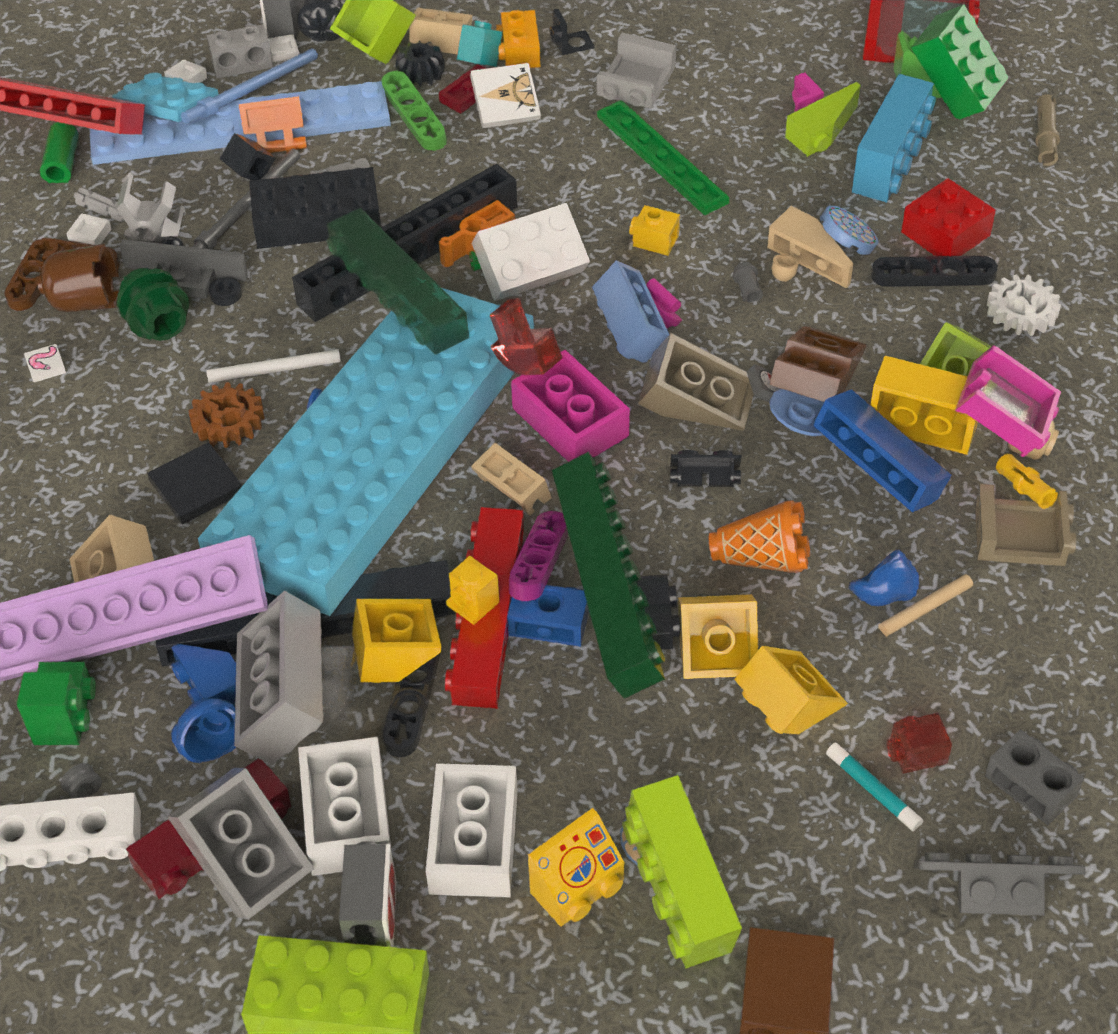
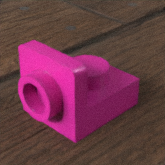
[792,72,824,112]

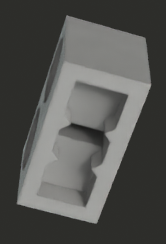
[207,24,273,78]

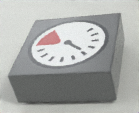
[747,364,781,402]

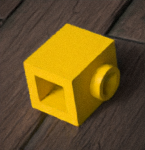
[629,205,680,256]

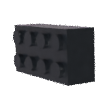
[249,167,381,249]

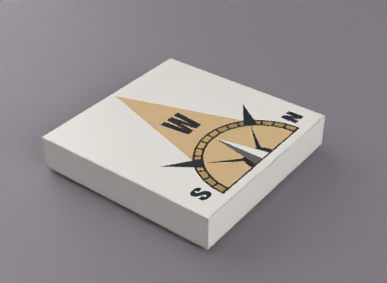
[470,63,541,128]

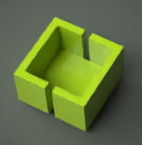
[330,0,416,64]

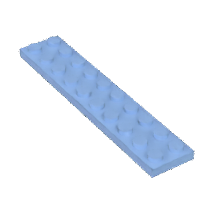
[90,81,391,165]

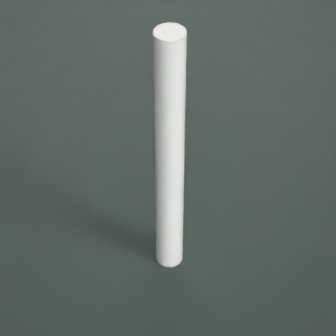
[207,349,341,383]

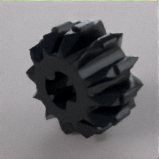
[395,40,445,88]

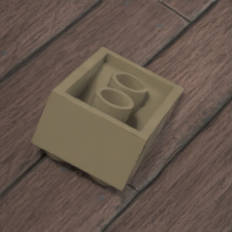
[638,333,754,431]

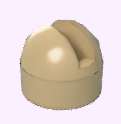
[772,254,799,282]

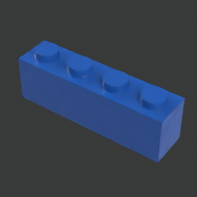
[813,389,952,512]

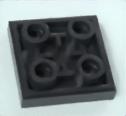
[147,442,242,525]

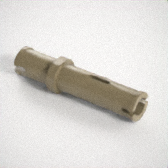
[1035,94,1060,166]

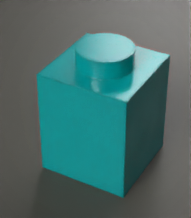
[457,20,502,67]

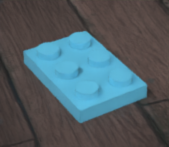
[112,73,218,122]

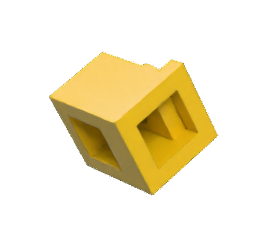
[446,556,499,625]

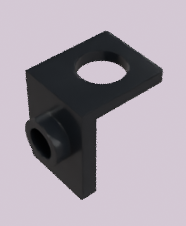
[549,8,594,55]

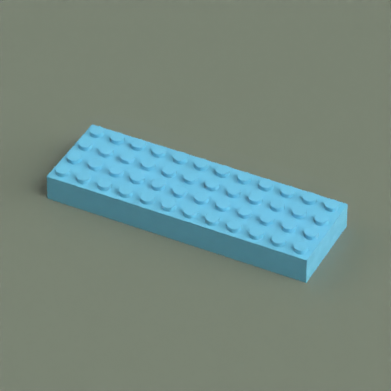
[198,280,535,616]

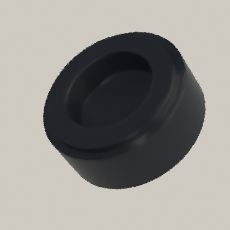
[209,277,242,306]

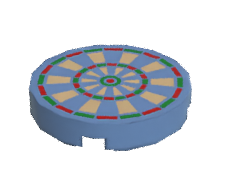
[820,205,878,255]

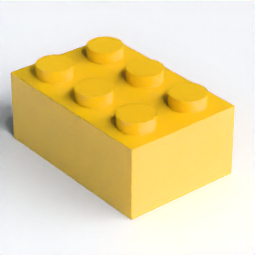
[871,356,986,455]

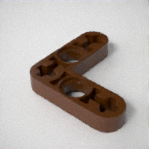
[5,238,120,311]

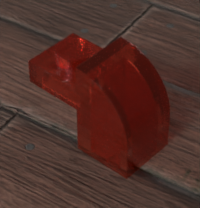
[490,298,562,375]

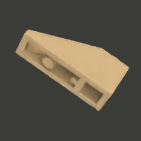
[767,206,853,288]

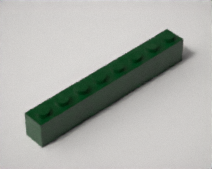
[552,452,665,699]

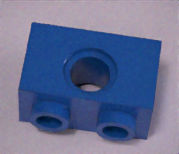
[507,585,589,647]

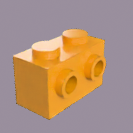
[496,10,540,68]

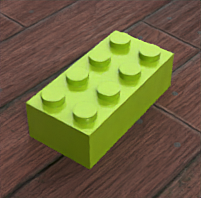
[622,775,742,968]
[241,935,429,1034]

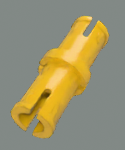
[996,454,1058,509]

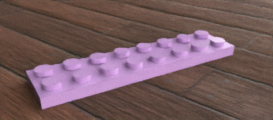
[0,535,268,682]

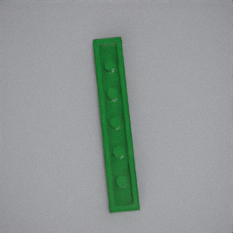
[597,100,729,216]

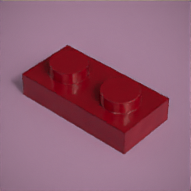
[438,64,486,114]

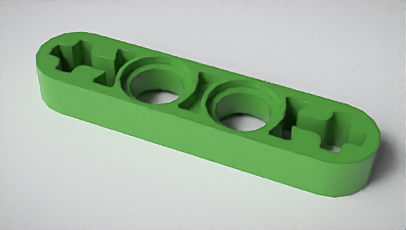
[381,71,447,151]

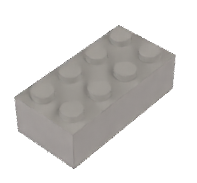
[234,590,323,765]

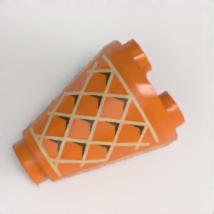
[709,500,810,573]

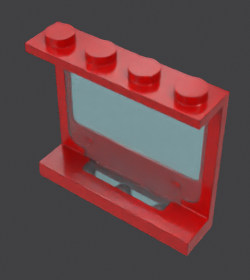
[863,0,980,63]

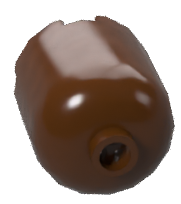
[37,244,119,312]

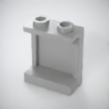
[597,33,676,109]

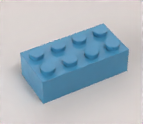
[852,74,936,202]

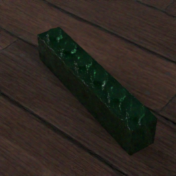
[327,208,469,355]

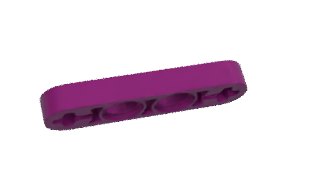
[509,511,568,601]

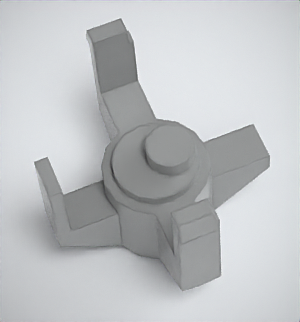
[116,173,186,243]

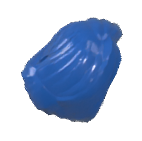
[848,549,919,607]
[171,698,236,763]

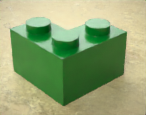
[17,662,96,745]

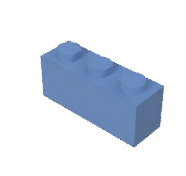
[592,260,669,363]

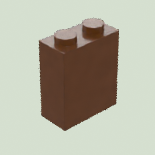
[739,927,835,1034]

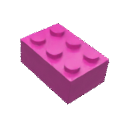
[511,350,630,462]

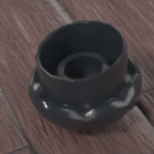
[297,0,343,42]

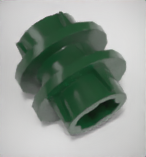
[116,268,189,341]

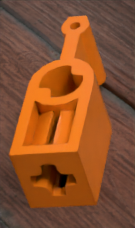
[439,200,515,267]

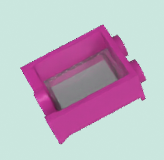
[955,345,1061,457]

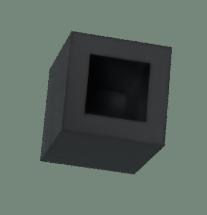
[220,133,276,181]

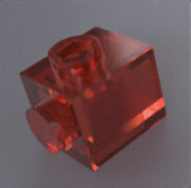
[887,713,952,774]

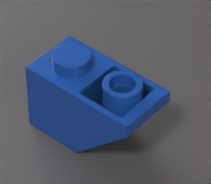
[171,644,236,705]

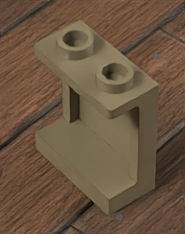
[975,484,1076,566]

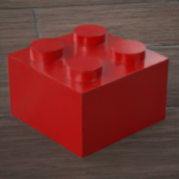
[901,178,996,256]

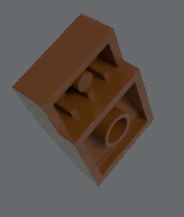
[769,326,867,402]

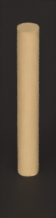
[878,574,973,637]

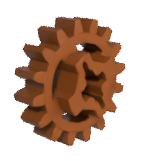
[189,382,265,448]

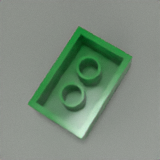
[911,4,1009,119]

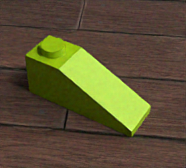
[785,82,861,156]

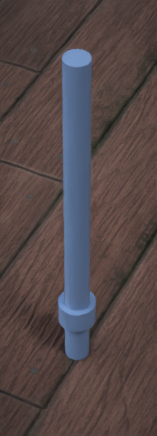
[181,49,318,124]

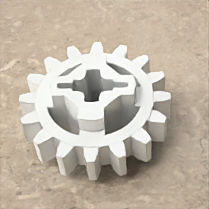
[987,275,1061,336]

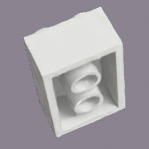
[472,203,590,301]
[298,737,391,876]
[426,764,518,897]

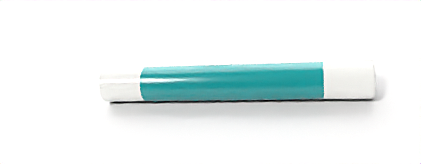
[826,743,923,831]

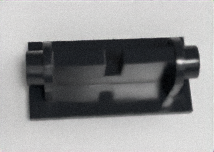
[670,450,742,487]

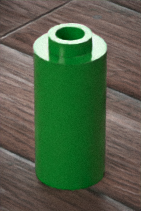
[40,122,79,183]

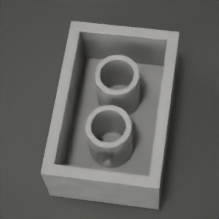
[167,768,314,920]

